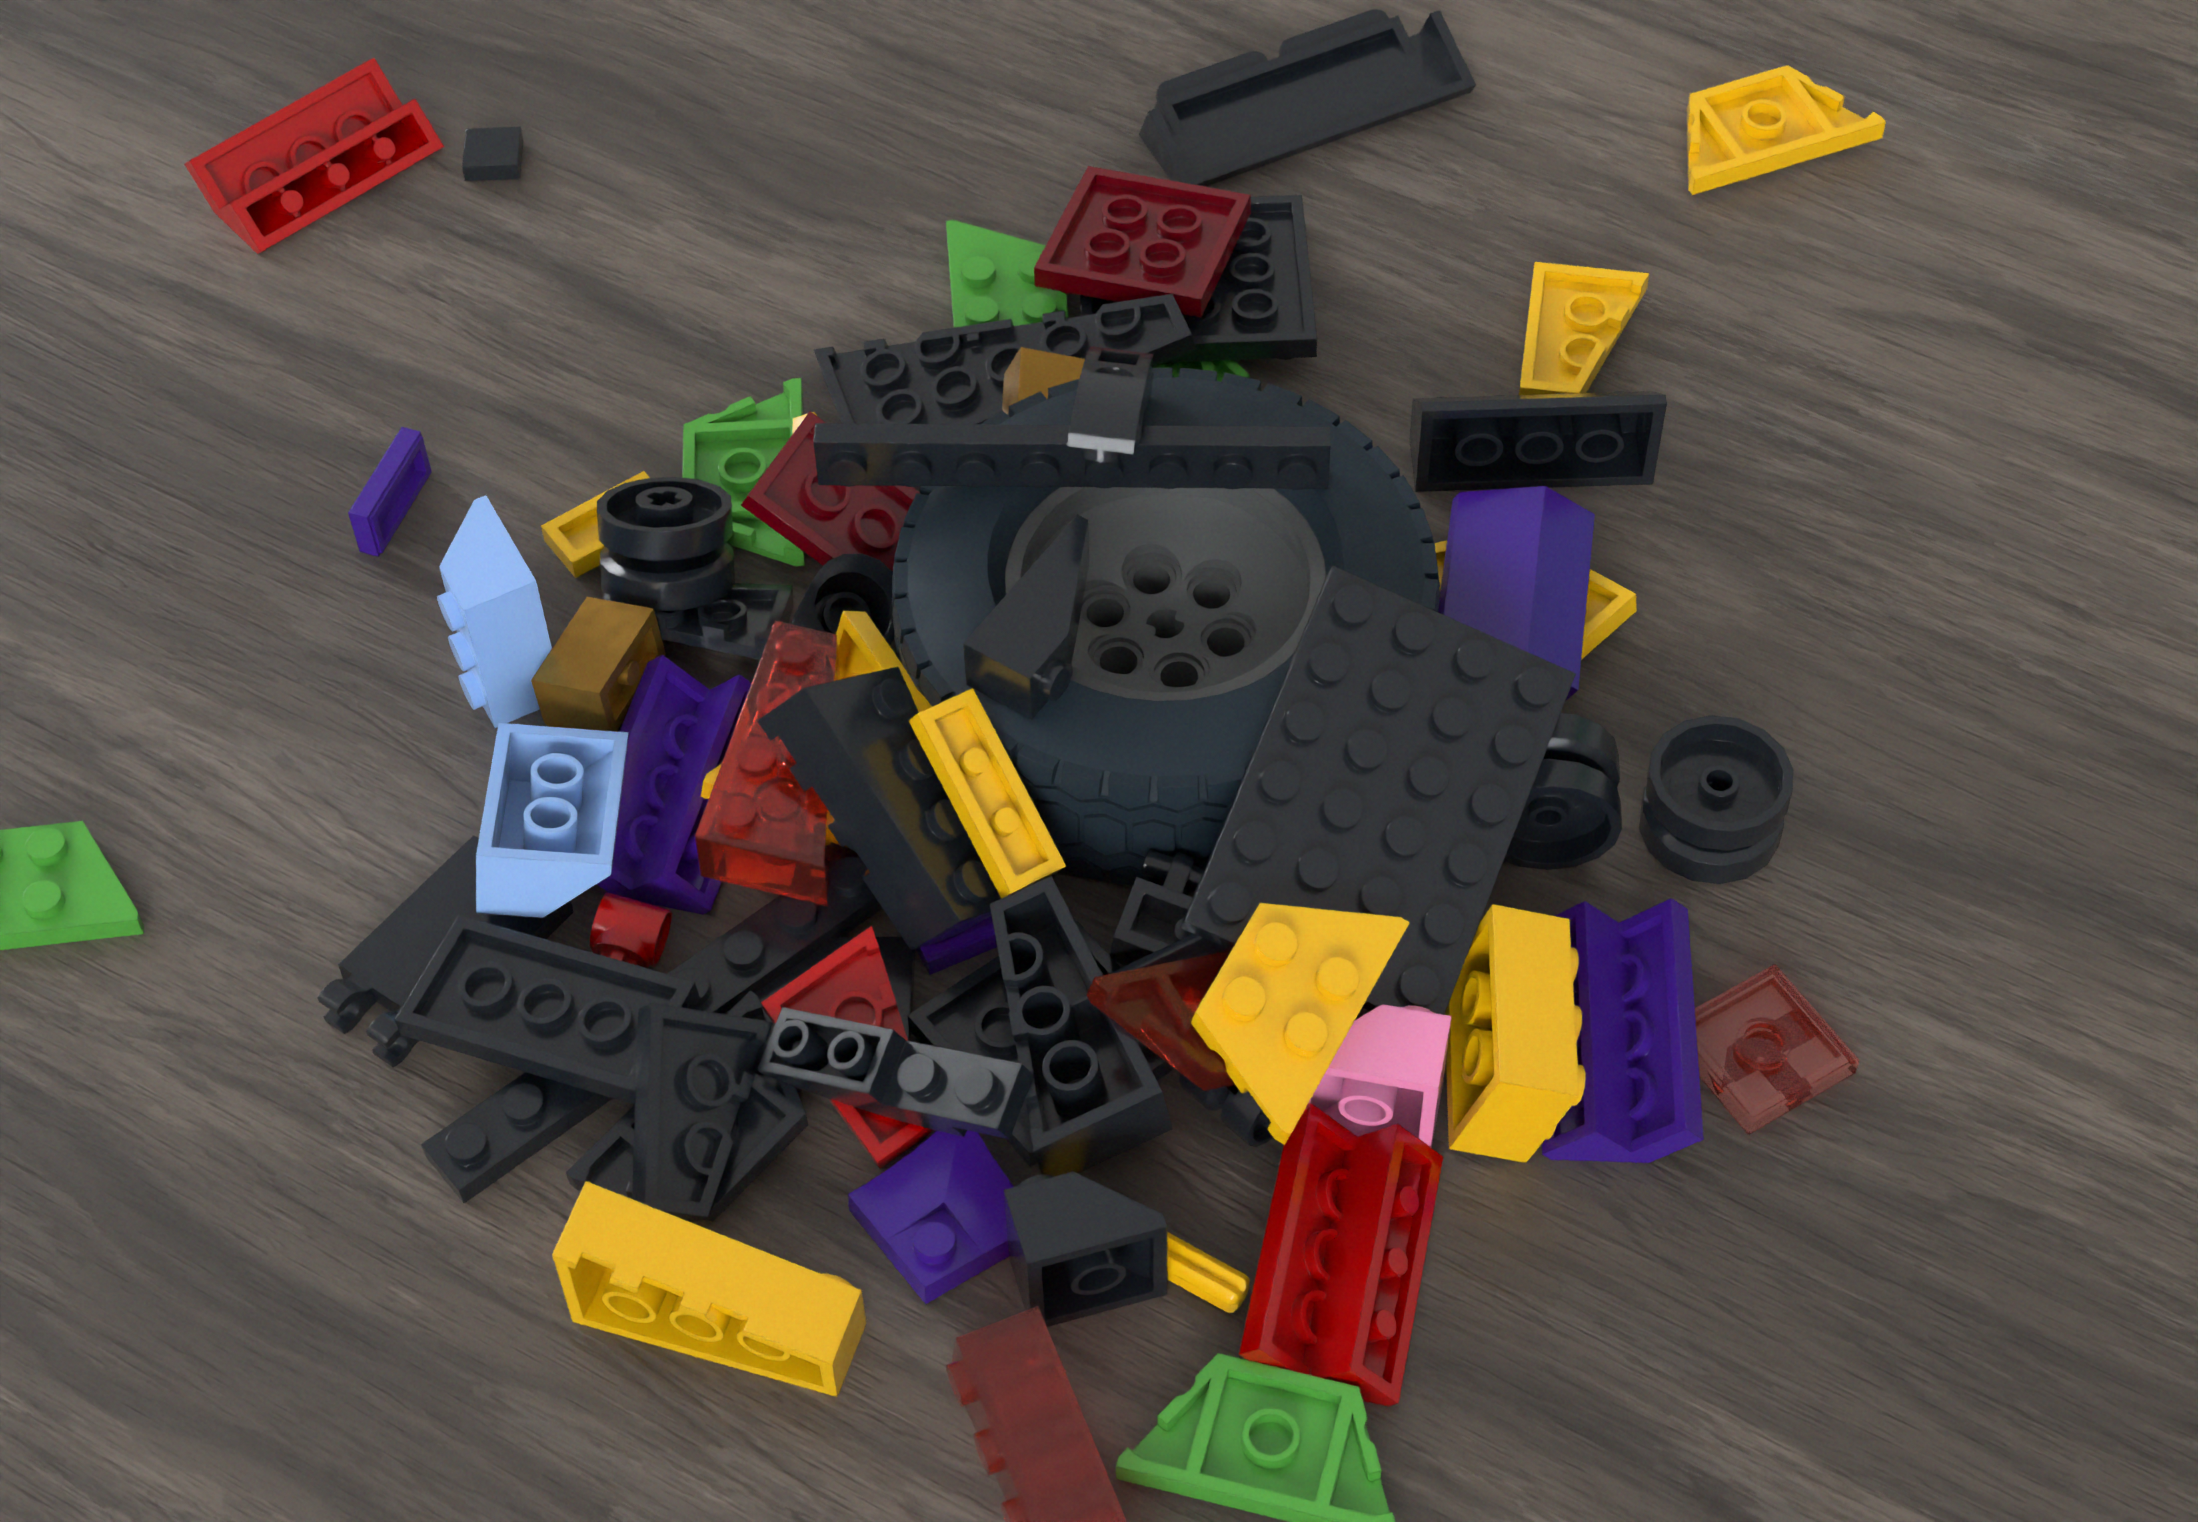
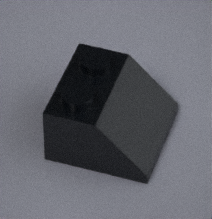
[1004,1172,1167,1331]

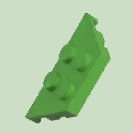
[946,220,1069,328]
[682,378,805,566]
[0,821,144,950]
[1116,1353,1395,1522]

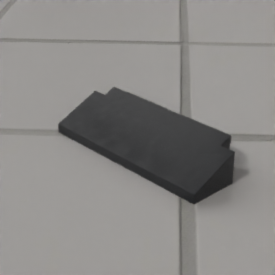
[1139,9,1476,187]

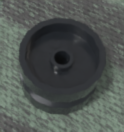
[597,477,735,611]
[1504,713,1622,870]
[1639,715,1794,884]

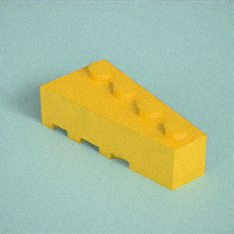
[552,1181,867,1397]

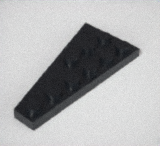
[813,294,1196,424]

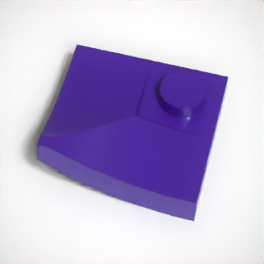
[848,1130,1014,1304]

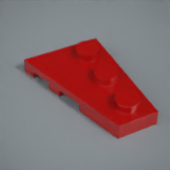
[761,926,934,1169]

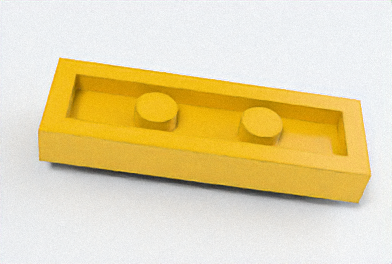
[909,688,1066,899]

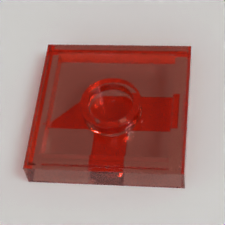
[1695,964,1860,1135]

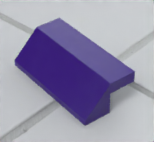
[1438,486,1595,701]
[597,655,780,915]
[1542,898,1704,1163]

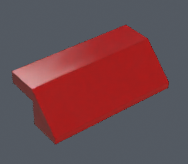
[184,57,444,254]
[1239,1103,1443,1406]

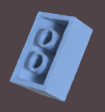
[437,495,552,728]
[476,723,628,918]

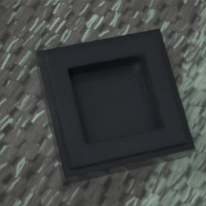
[462,126,524,181]

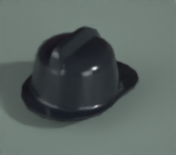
[790,554,895,683]

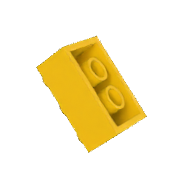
[1445,904,1585,1163]

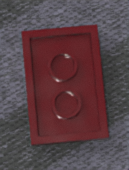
[741,411,920,571]

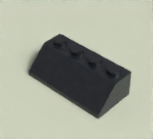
[1409,391,1667,492]

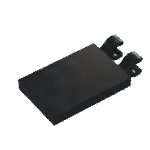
[317,835,574,1067]

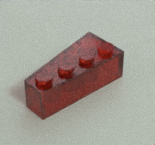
[695,621,840,906]
[946,1306,1127,1522]

